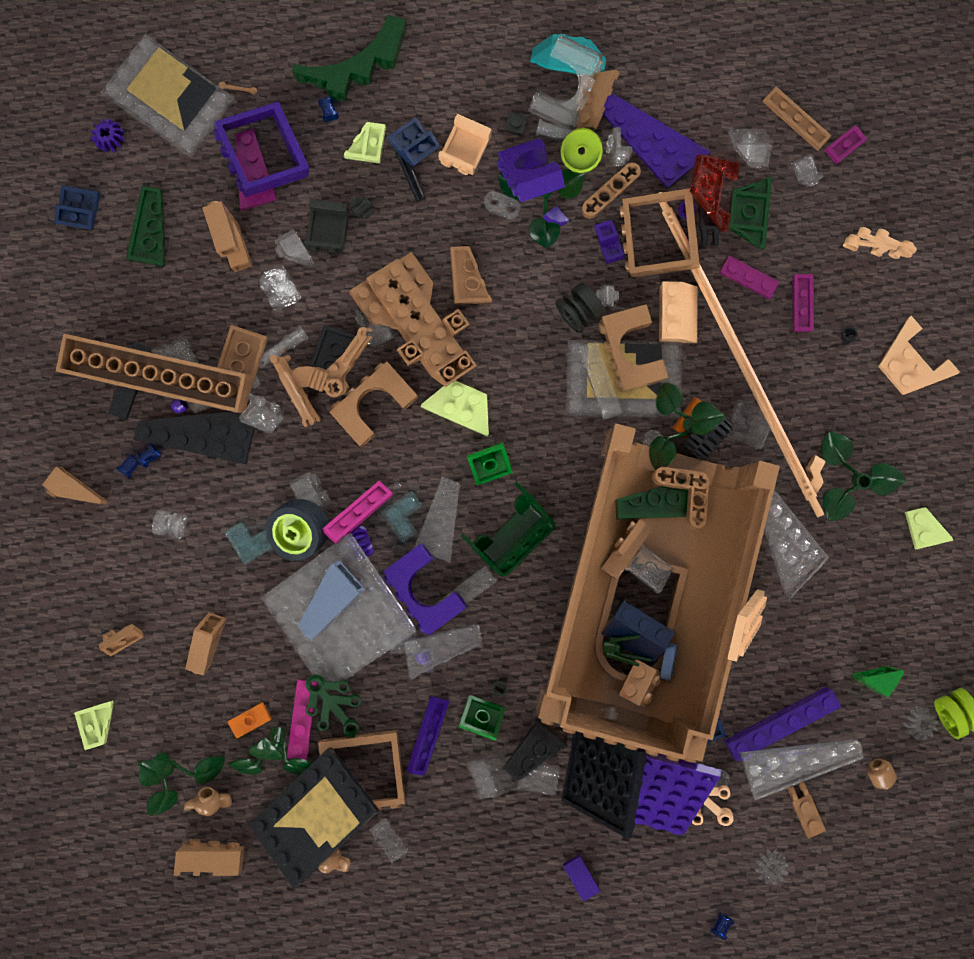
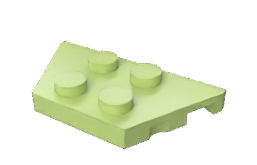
[421,381,489,437]

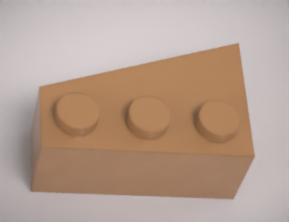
[174,839,245,876]

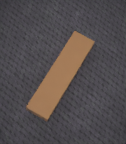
[762,87,832,151]

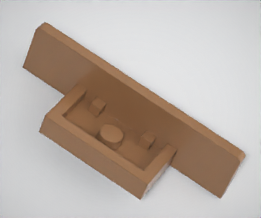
[601,518,660,579]

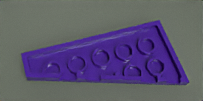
[603,93,711,189]

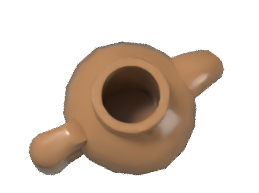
[184,787,232,816]
[318,849,351,873]

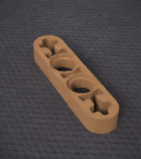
[582,163,641,219]

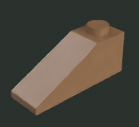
[42,467,108,505]

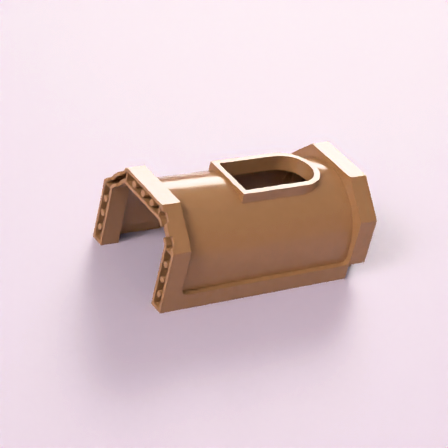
[536,423,780,763]

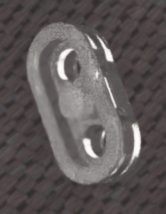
[484,191,520,219]

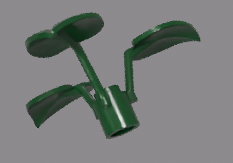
[499,170,585,248]
[649,383,725,470]
[821,432,907,522]
[229,727,312,775]
[138,753,225,816]

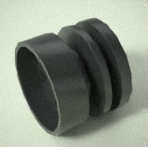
[555,282,606,334]

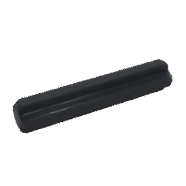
[396,151,425,202]

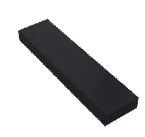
[108,342,153,420]

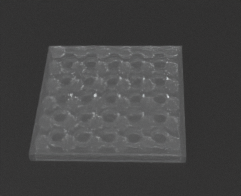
[261,533,417,692]

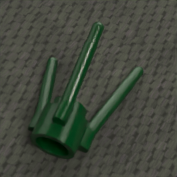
[603,635,653,667]

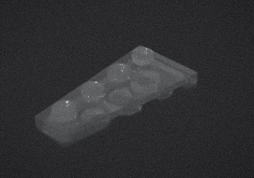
[415,477,460,562]
[403,624,482,680]

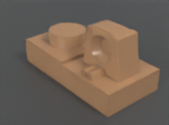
[98,624,144,657]

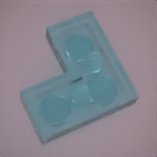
[381,491,423,544]
[225,522,273,565]

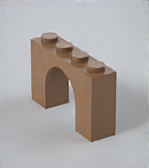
[202,201,253,272]
[599,304,669,393]
[330,362,418,448]

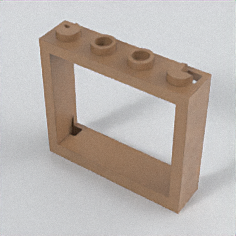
[620,188,700,277]
[318,730,406,810]

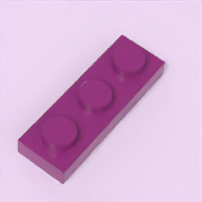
[719,256,779,299]
[792,274,814,332]

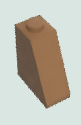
[185,613,227,676]

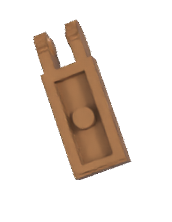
[787,780,826,839]

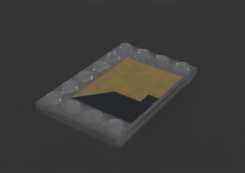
[100,34,235,159]
[566,340,682,418]

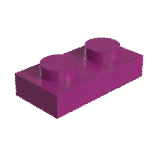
[824,125,867,165]

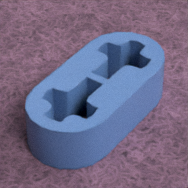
[661,643,678,682]

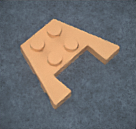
[878,316,960,395]

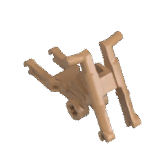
[270,327,373,427]

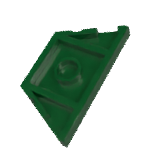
[728,177,772,250]

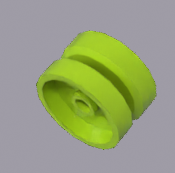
[561,128,603,173]
[934,688,974,740]

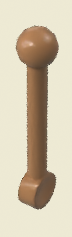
[219,82,257,95]

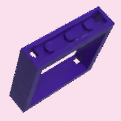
[212,101,309,198]

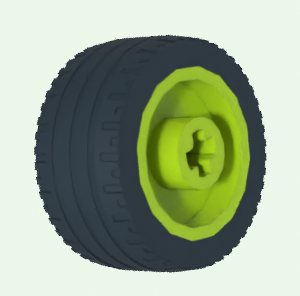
[266,499,329,561]

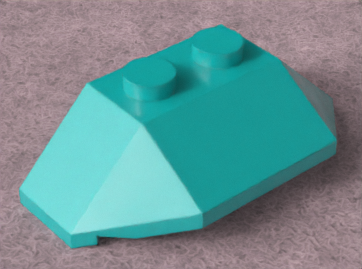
[530,34,606,75]

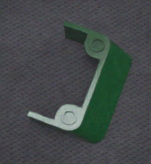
[461,481,555,577]

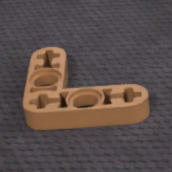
[652,467,709,529]

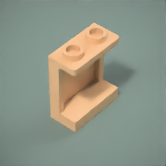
[438,114,492,175]

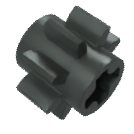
[350,196,373,220]

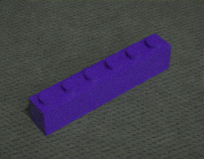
[724,687,841,762]

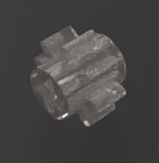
[596,285,619,307]

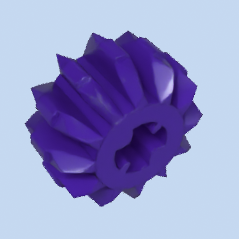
[91,118,125,153]
[347,526,374,559]

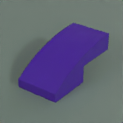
[594,220,625,264]
[562,855,600,902]

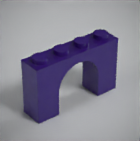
[496,138,565,202]
[383,544,469,636]

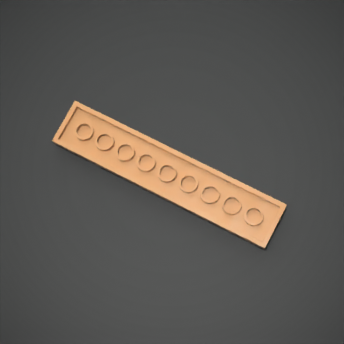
[727,589,767,662]

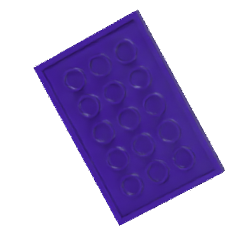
[635,748,721,835]

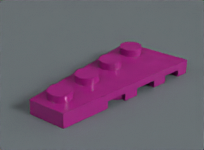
[235,128,277,211]

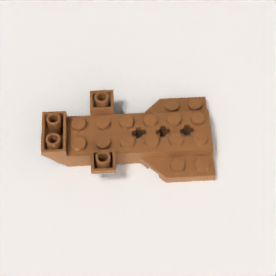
[349,252,477,387]

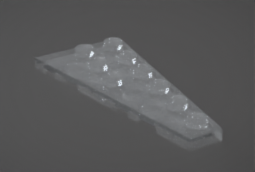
[764,490,829,600]
[740,739,863,800]

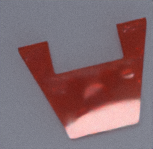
[690,154,740,232]

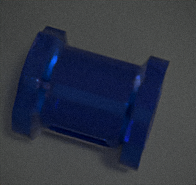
[318,97,339,122]
[135,443,162,468]
[116,453,142,478]
[710,912,735,940]

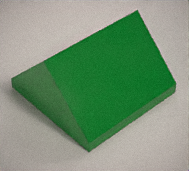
[467,443,513,486]
[852,666,904,697]
[459,695,506,741]

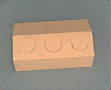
[659,281,698,343]

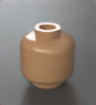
[867,759,897,789]

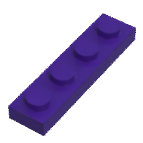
[406,696,449,775]

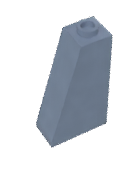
[298,560,366,640]

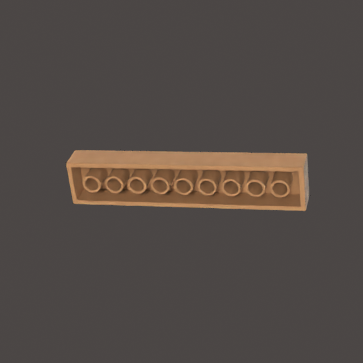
[56,334,254,414]

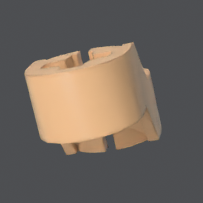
[805,455,825,493]

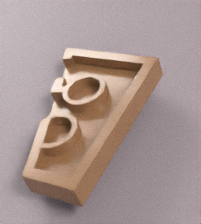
[576,70,620,130]
[450,246,492,305]

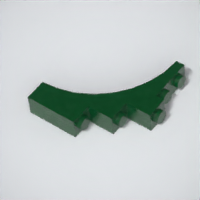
[292,15,407,101]

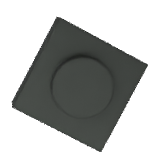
[505,112,527,136]

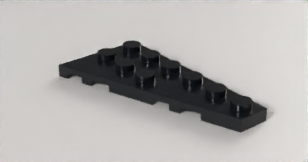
[134,409,259,464]

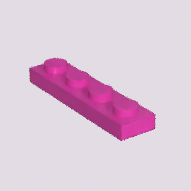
[323,481,393,545]
[287,679,317,760]

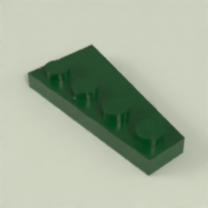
[126,186,165,267]
[615,480,694,520]

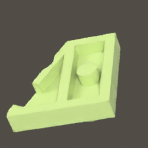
[344,122,386,163]
[905,507,953,549]
[75,700,114,750]

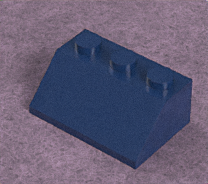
[601,600,675,665]

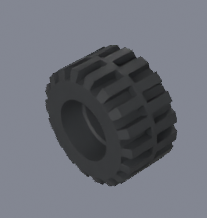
[684,417,734,461]

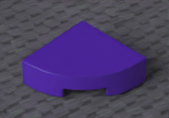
[543,206,569,226]

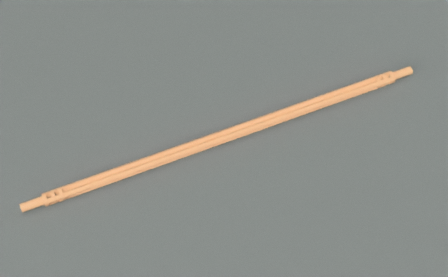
[659,192,824,518]

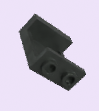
[303,199,349,255]

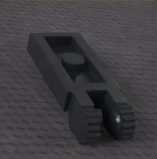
[697,192,720,246]

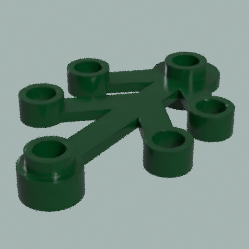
[305,674,361,737]

